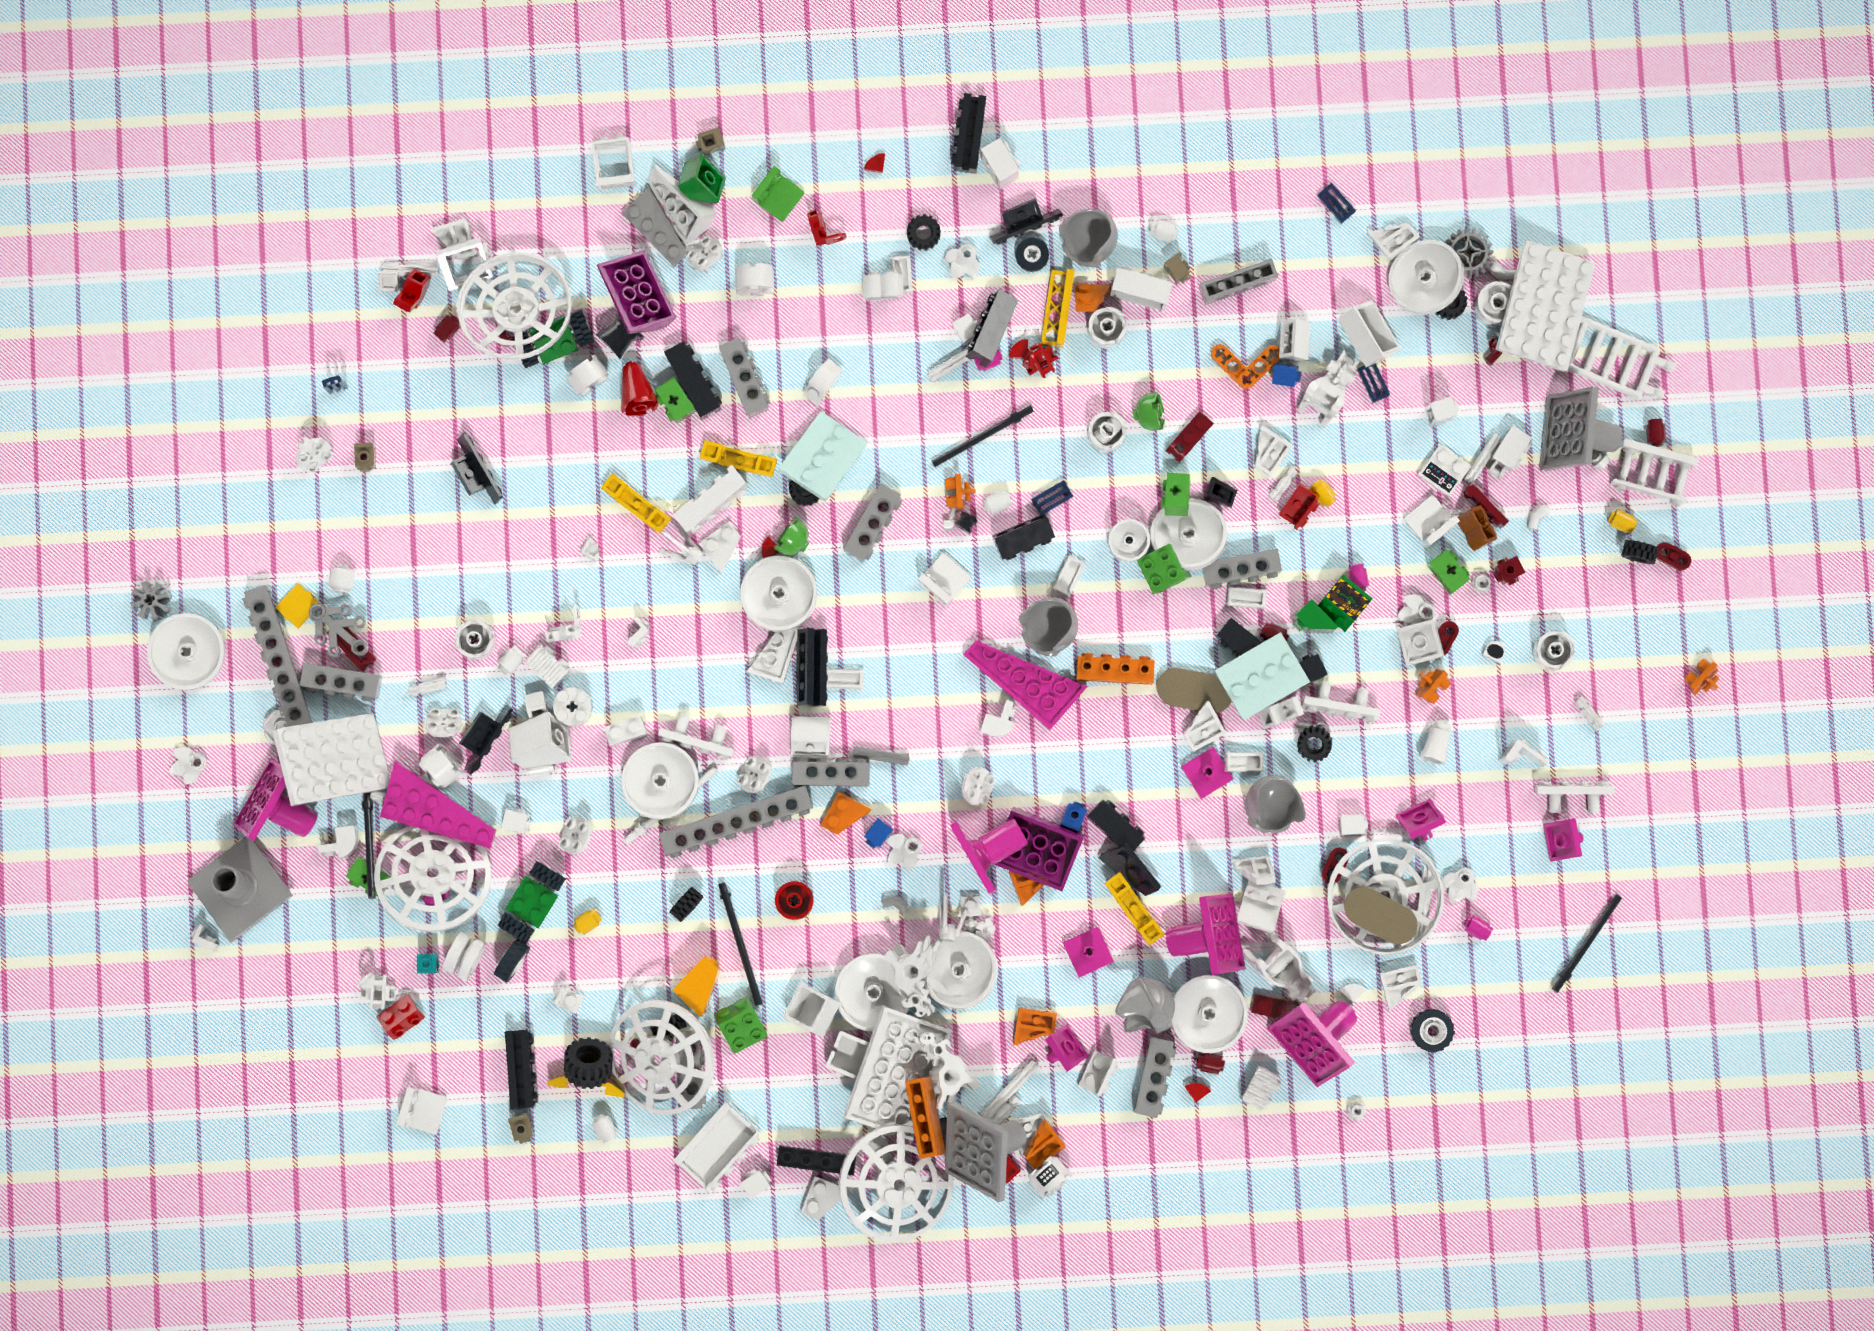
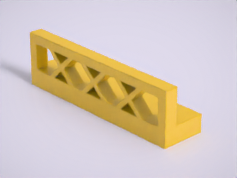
[1041,269,1075,348]

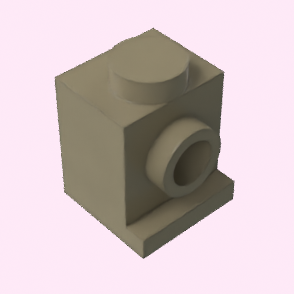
[695,127,726,156]
[1163,252,1191,285]
[354,443,376,472]
[508,1113,535,1144]

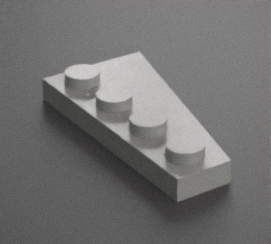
[622,187,688,268]

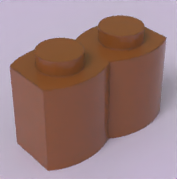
[1457,505,1497,551]

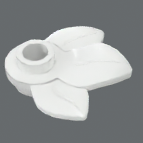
[944,244,980,279]
[1397,594,1436,625]
[169,747,207,784]
[886,834,922,870]
[1442,867,1478,903]

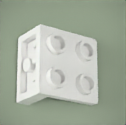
[1404,495,1460,548]
[918,553,971,606]
[1499,739,1550,767]
[1237,880,1286,933]
[1078,1050,1119,1096]
[396,1086,447,1134]

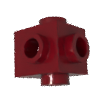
[1493,556,1526,586]

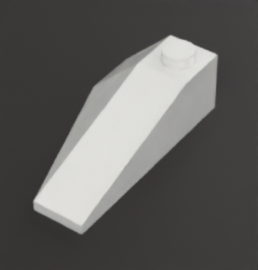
[647,166,717,245]

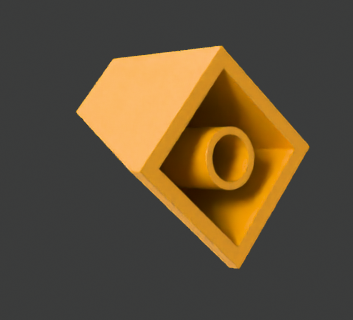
[673,956,721,1017]

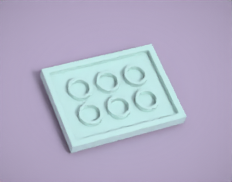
[778,411,868,502]
[1214,632,1310,721]

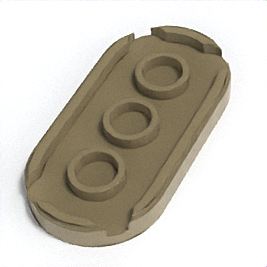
[1157,668,1232,713]
[1344,887,1418,944]

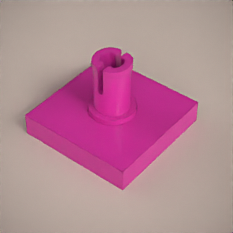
[1181,746,1234,799]
[1395,799,1446,841]
[1543,818,1584,862]
[1063,927,1114,978]
[1045,1024,1089,1072]

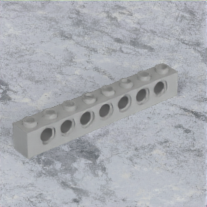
[242,585,313,727]
[658,785,813,858]

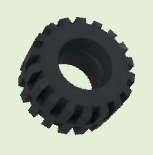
[564,1037,613,1089]

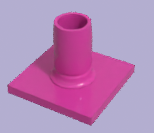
[233,758,318,841]
[950,819,1028,895]
[1166,893,1246,975]
[1267,1001,1357,1087]

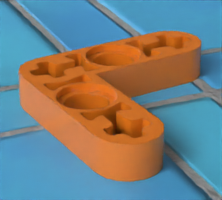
[1211,344,1280,390]

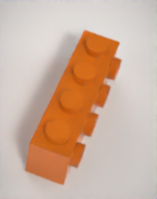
[1076,653,1155,685]
[905,1077,946,1159]

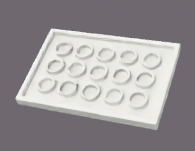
[1496,240,1595,372]
[272,713,390,806]
[843,1006,952,1141]

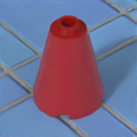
[621,361,659,416]

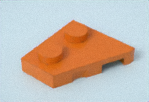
[1074,283,1111,312]
[820,792,871,835]
[1008,871,1047,906]
[1013,1007,1057,1045]
[1023,1119,1066,1169]

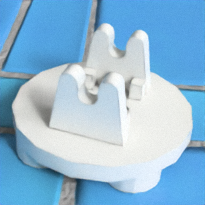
[687,236,724,273]
[295,437,333,473]
[424,708,463,738]
[737,756,773,794]
[961,767,995,806]
[559,817,593,855]

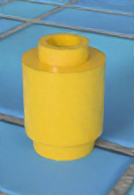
[1309,479,1337,507]
[1607,508,1638,533]
[573,908,603,935]

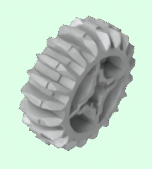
[1445,228,1494,279]

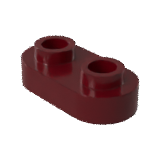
[1656,542,1692,571]
[1438,621,1459,656]
[1321,847,1349,884]

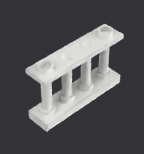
[1610,438,1699,506]

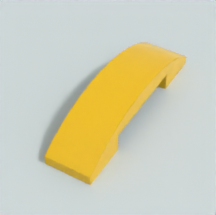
[699,440,778,478]
[601,473,672,534]
[1104,872,1165,946]
[547,1076,626,1098]

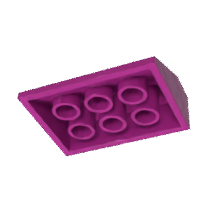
[596,250,676,334]
[993,806,1085,892]

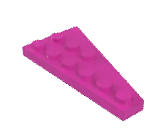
[963,640,1088,730]
[380,761,497,849]

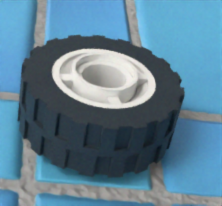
[494,939,530,983]
[1410,1009,1455,1052]

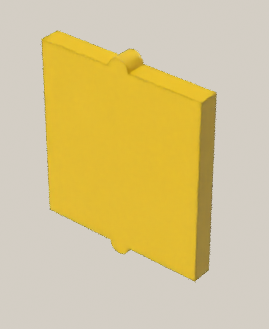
[275,583,319,629]

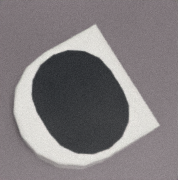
[1482,641,1505,664]

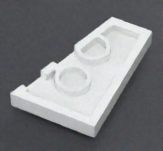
[747,628,800,684]

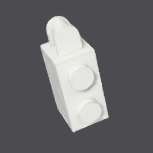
[1488,425,1532,479]

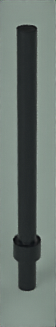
[931,405,1034,467]
[361,792,376,899]
[1552,894,1622,993]

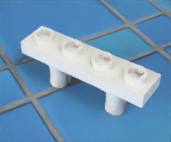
[1302,682,1381,723]
[658,714,735,760]
[1534,781,1615,813]

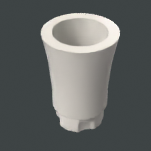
[1420,721,1452,765]

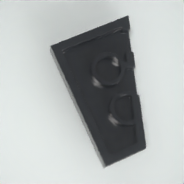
[1098,842,1162,896]

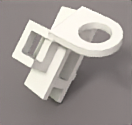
[545,605,582,643]
[357,973,395,1010]

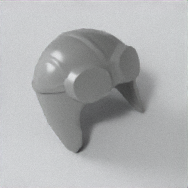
[1059,209,1118,268]
[1019,597,1078,657]
[1245,775,1306,833]
[1115,976,1175,1034]

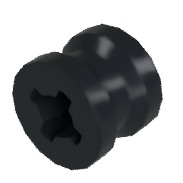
[954,511,978,534]

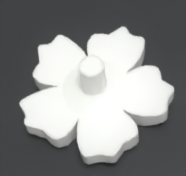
[975,918,995,941]

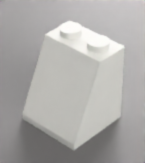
[509,711,572,769]

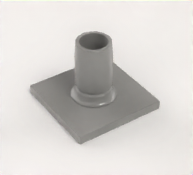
[1540,387,1622,471]
[187,836,294,943]
[945,1101,1026,1202]

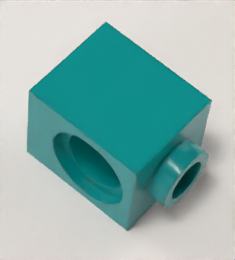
[417,954,440,974]

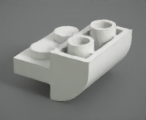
[791,716,831,759]

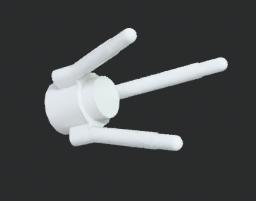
[659,529,704,566]
[939,893,968,942]

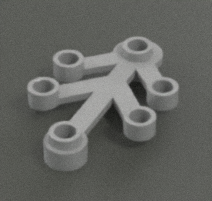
[309,603,368,658]

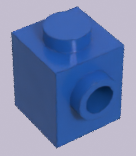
[1272,363,1302,387]
[1060,801,1087,832]
[864,818,893,849]

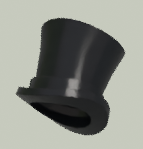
[595,311,645,359]

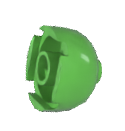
[1133,392,1165,431]
[774,517,809,556]

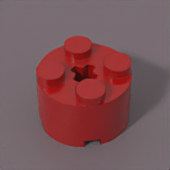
[775,881,814,920]

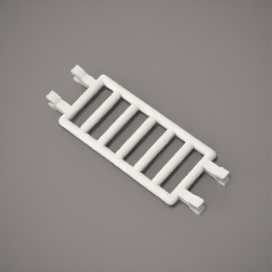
[1568,316,1677,401]

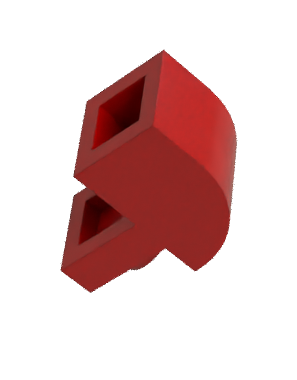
[393,269,431,313]

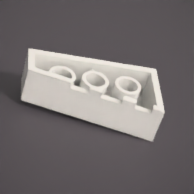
[673,465,748,535]

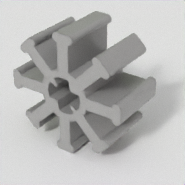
[130,581,172,621]

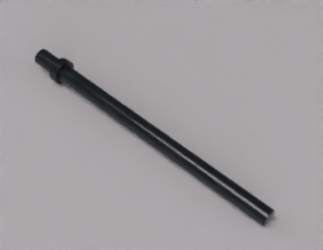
[718,882,763,1006]

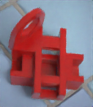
[807,209,847,246]
[1022,342,1058,379]

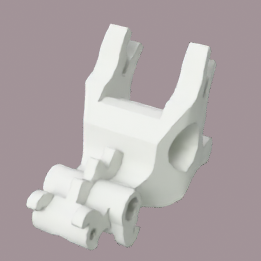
[1298,350,1360,427]
[1244,932,1316,1004]
[885,935,942,1017]
[914,1033,979,1109]

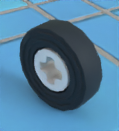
[1015,238,1049,272]

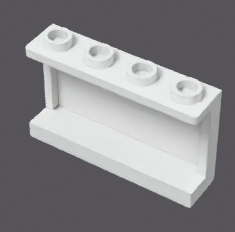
[673,1102,761,1192]

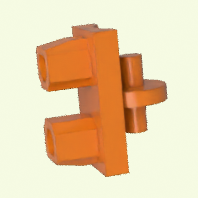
[945,474,976,511]
[1684,659,1720,695]
[1415,668,1451,704]

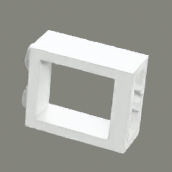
[591,135,636,191]
[437,238,495,291]

